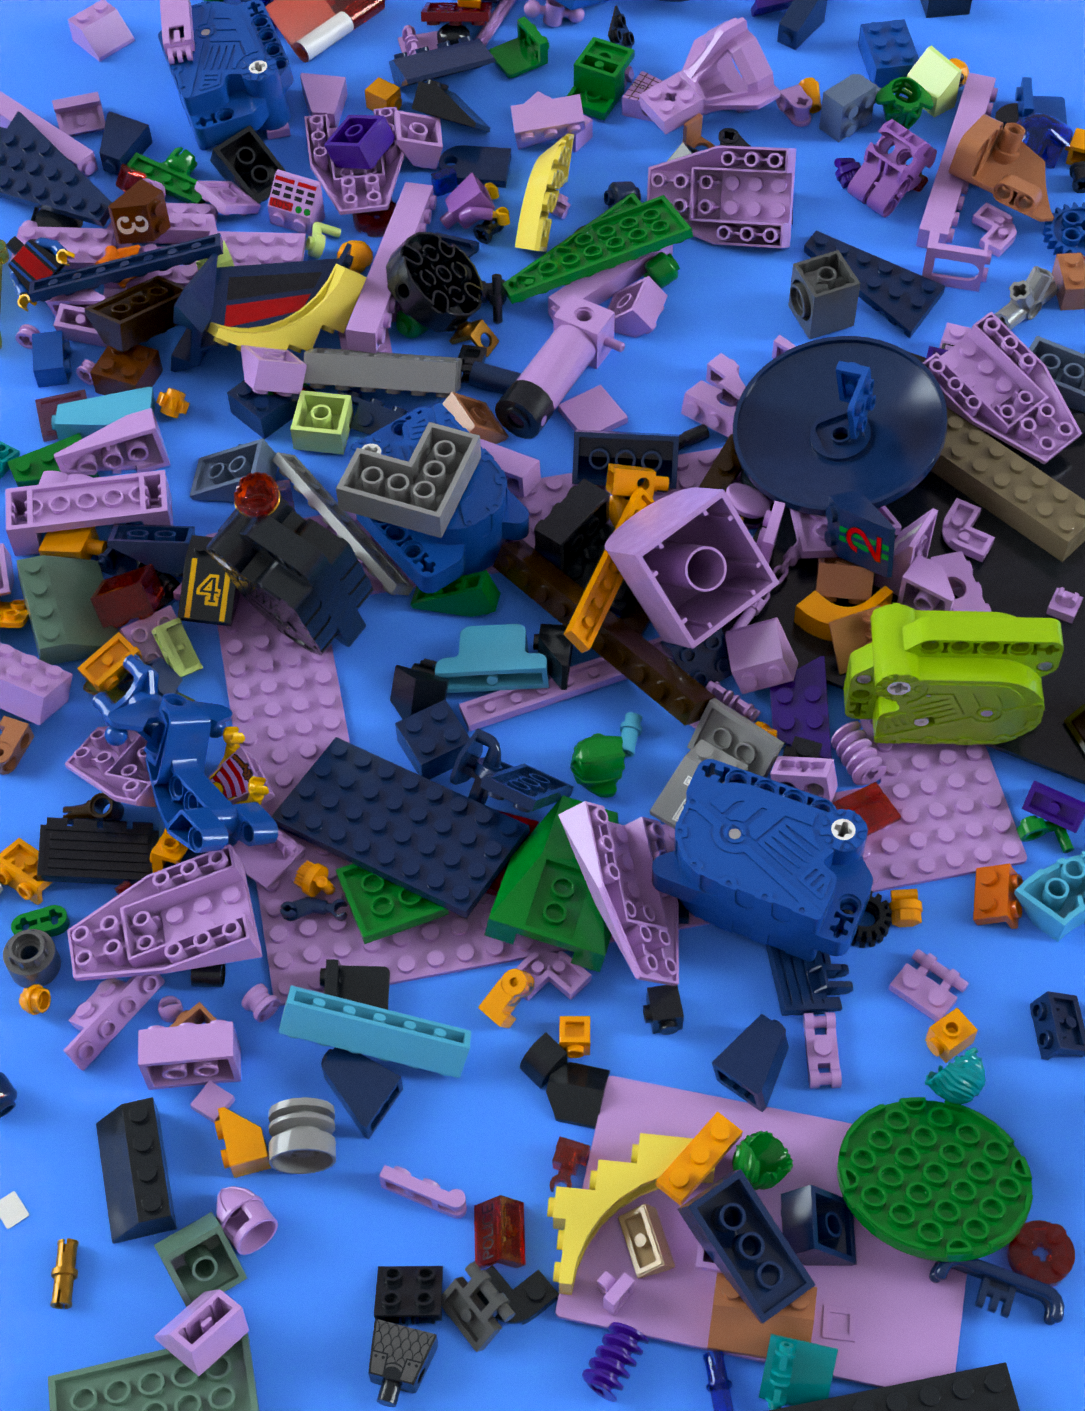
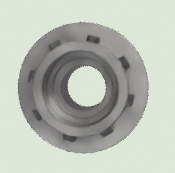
[3,929,61,988]

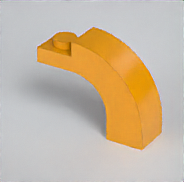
[794,586,893,641]

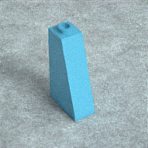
[51,387,156,441]

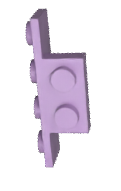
[63,974,165,1071]

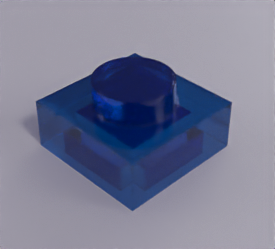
[431,167,457,197]

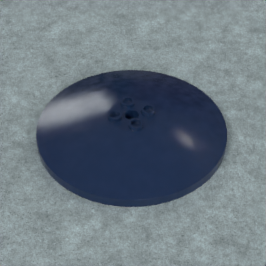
[733,336,948,516]

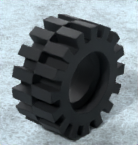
[838,891,892,948]

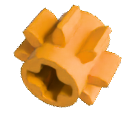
[156,387,190,418]

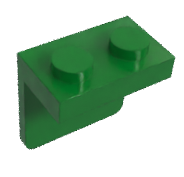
[489,16,550,78]

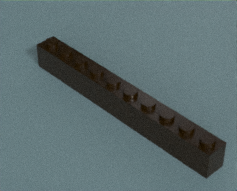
[493,540,716,726]

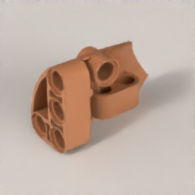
[949,114,1054,222]

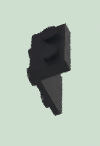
[320,959,390,1010]

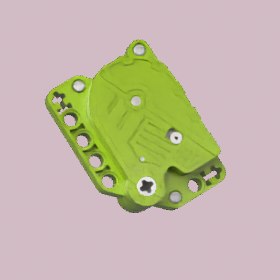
[843,603,1064,745]

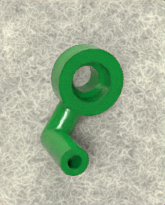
[1016,815,1074,853]

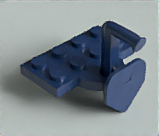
[450,728,574,813]

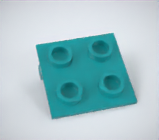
[758,1334,838,1410]

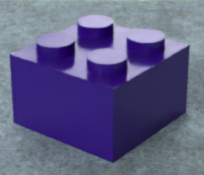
[324,115,396,170]

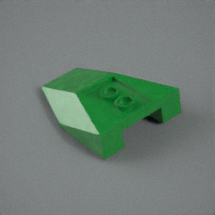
[484,795,619,972]

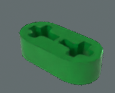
[11,905,70,937]

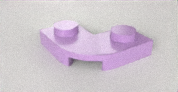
[972,202,1017,257]
[942,498,995,562]
[515,951,592,1001]

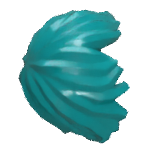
[925,1047,986,1104]

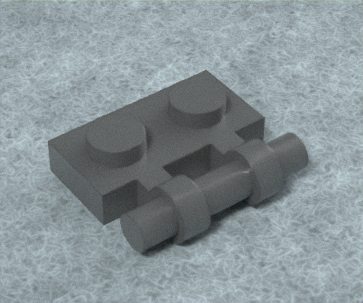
[441,1261,515,1352]

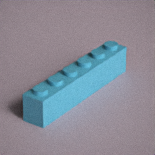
[278,985,471,1078]

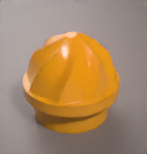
[19,984,51,1015]

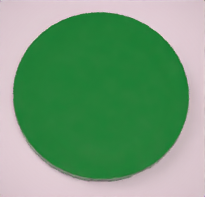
[837,1097,1033,1262]

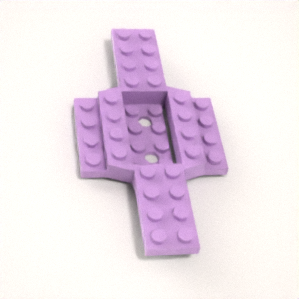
[11,203,306,298]

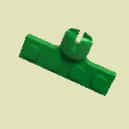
[123,147,206,204]

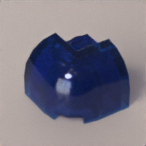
[1016,113,1073,169]

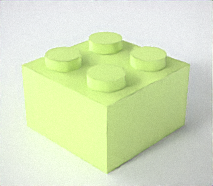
[290,390,354,455]

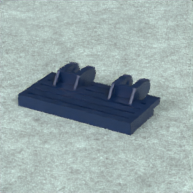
[766,929,854,1016]

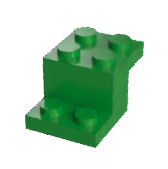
[567,37,635,121]

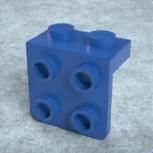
[1015,77,1067,132]
[835,361,876,440]

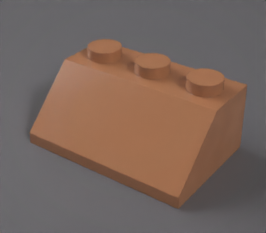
[707,1272,817,1359]

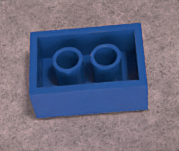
[858,19,919,89]

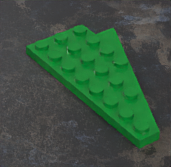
[502,193,693,304]

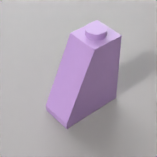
[300,73,348,128]

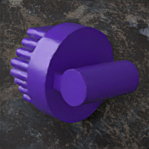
[834,158,861,188]

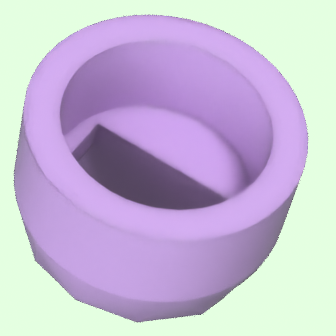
[158,995,184,1022]

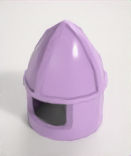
[216,1186,278,1255]

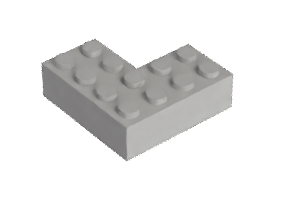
[336,422,481,538]

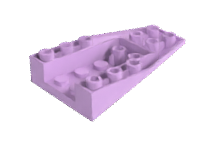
[304,107,404,215]
[647,145,797,248]
[923,311,1082,464]
[558,801,679,986]
[67,844,263,981]

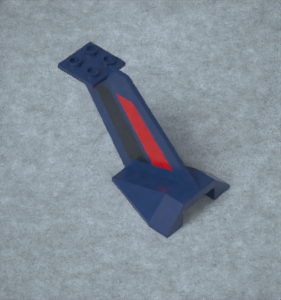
[170,243,354,372]

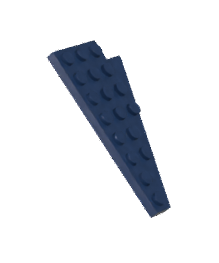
[0,111,112,227]

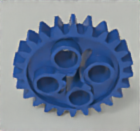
[1042,202,1085,256]

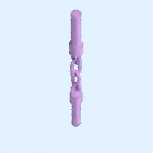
[730,542,800,630]

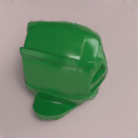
[875,77,934,130]
[570,733,625,798]

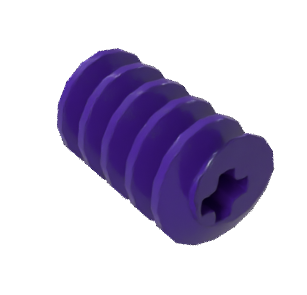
[582,1322,649,1402]

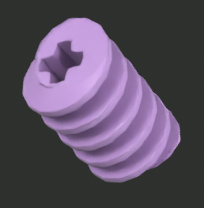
[831,721,887,786]

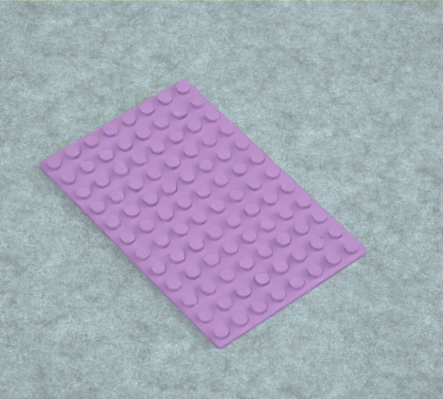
[555,1076,967,1388]

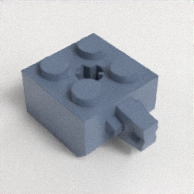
[819,74,881,143]

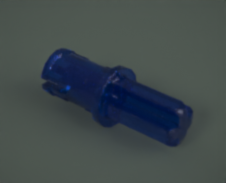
[703,1351,734,1411]

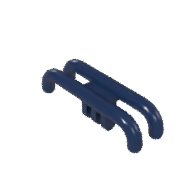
[929,1259,1065,1325]

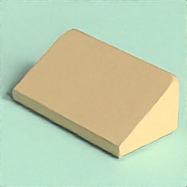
[618,1204,675,1279]

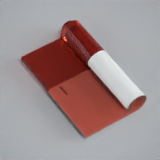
[265,0,385,63]

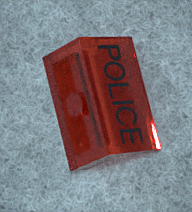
[474,1195,526,1269]

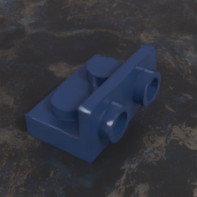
[1030,991,1085,1060]

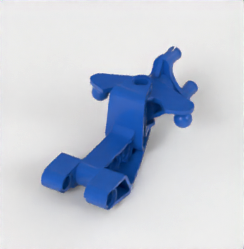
[92,654,278,853]

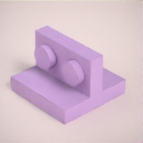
[52,92,105,136]

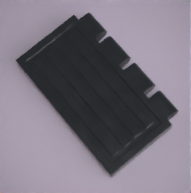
[37,817,159,885]

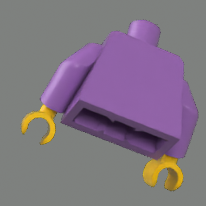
[439,173,510,229]

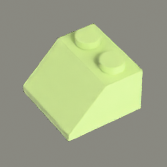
[905,45,962,117]

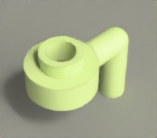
[305,222,341,259]

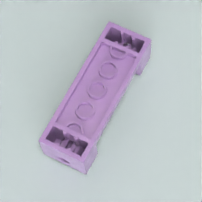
[5,470,174,556]

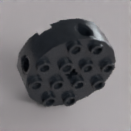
[386,232,483,332]

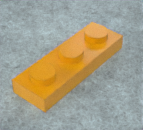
[656,1111,743,1206]

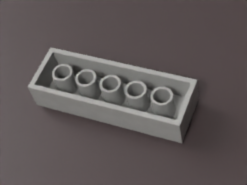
[303,347,463,398]

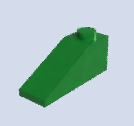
[410,570,501,617]

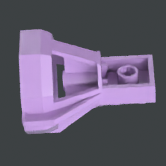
[639,17,781,135]

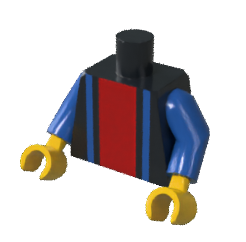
[5,236,75,312]

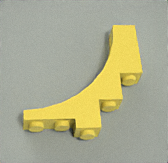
[207,264,367,353]
[547,1133,715,1295]

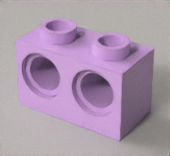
[770,756,838,802]

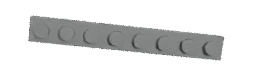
[272,452,414,596]

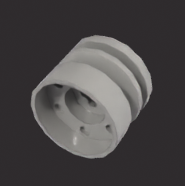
[268,1097,336,1174]

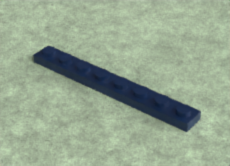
[29,233,223,303]

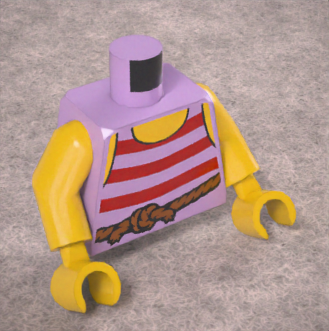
[209,726,275,805]

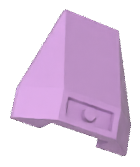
[64,726,157,807]

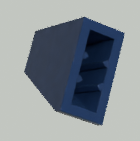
[777,0,827,50]
[99,111,153,177]
[712,1014,789,1112]
[321,1047,403,1139]

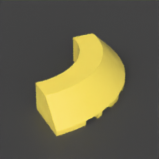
[515,134,574,252]

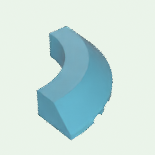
[1014,851,1085,942]

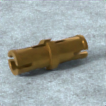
[50,1238,79,1309]

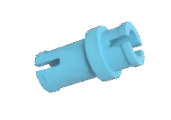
[620,712,643,758]

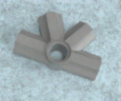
[995,266,1059,330]

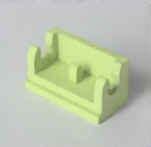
[151,618,203,678]

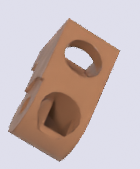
[0,716,35,775]

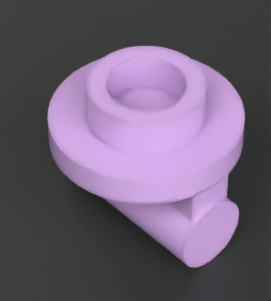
[551,193,571,219]

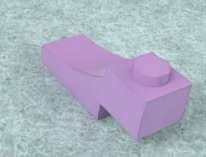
[706,353,746,407]

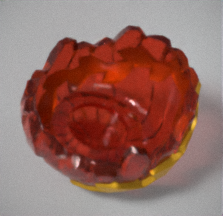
[234,472,280,518]

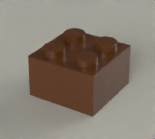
[90,344,163,395]

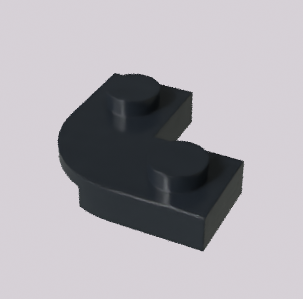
[477,1265,559,1325]

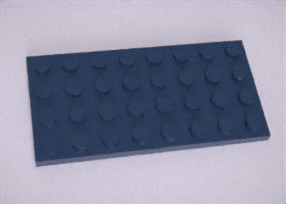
[271,737,530,919]

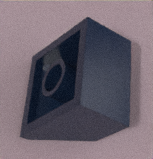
[781,1184,857,1266]

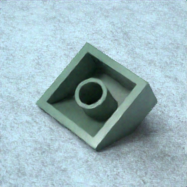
[154,1212,248,1307]

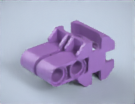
[847,119,937,217]

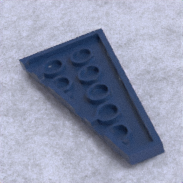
[804,230,945,338]

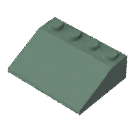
[16,555,119,665]

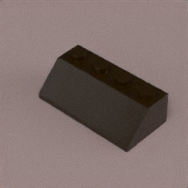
[84,275,185,352]

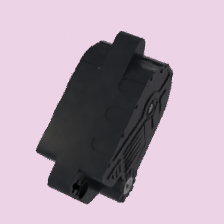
[205,483,374,655]

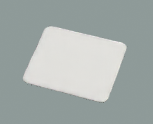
[0,1191,29,1229]

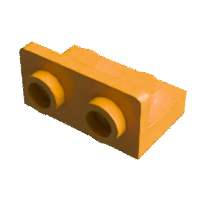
[0,838,53,905]

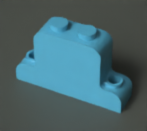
[435,624,549,693]

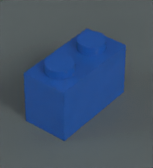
[32,330,72,388]

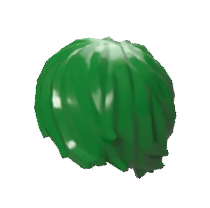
[732,1131,793,1190]

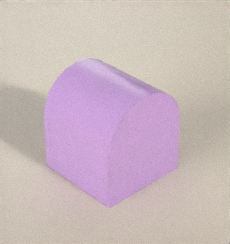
[605,487,779,649]

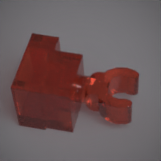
[549,1136,590,1192]

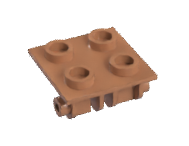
[829,605,880,675]

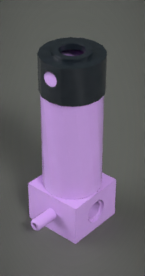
[495,294,625,439]

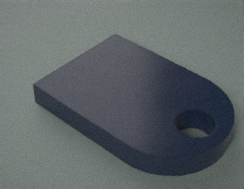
[439,145,511,188]

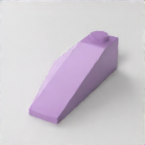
[54,408,170,475]

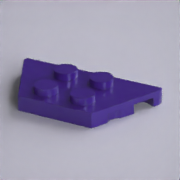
[770,656,832,759]

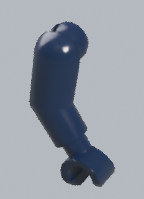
[280,897,348,921]

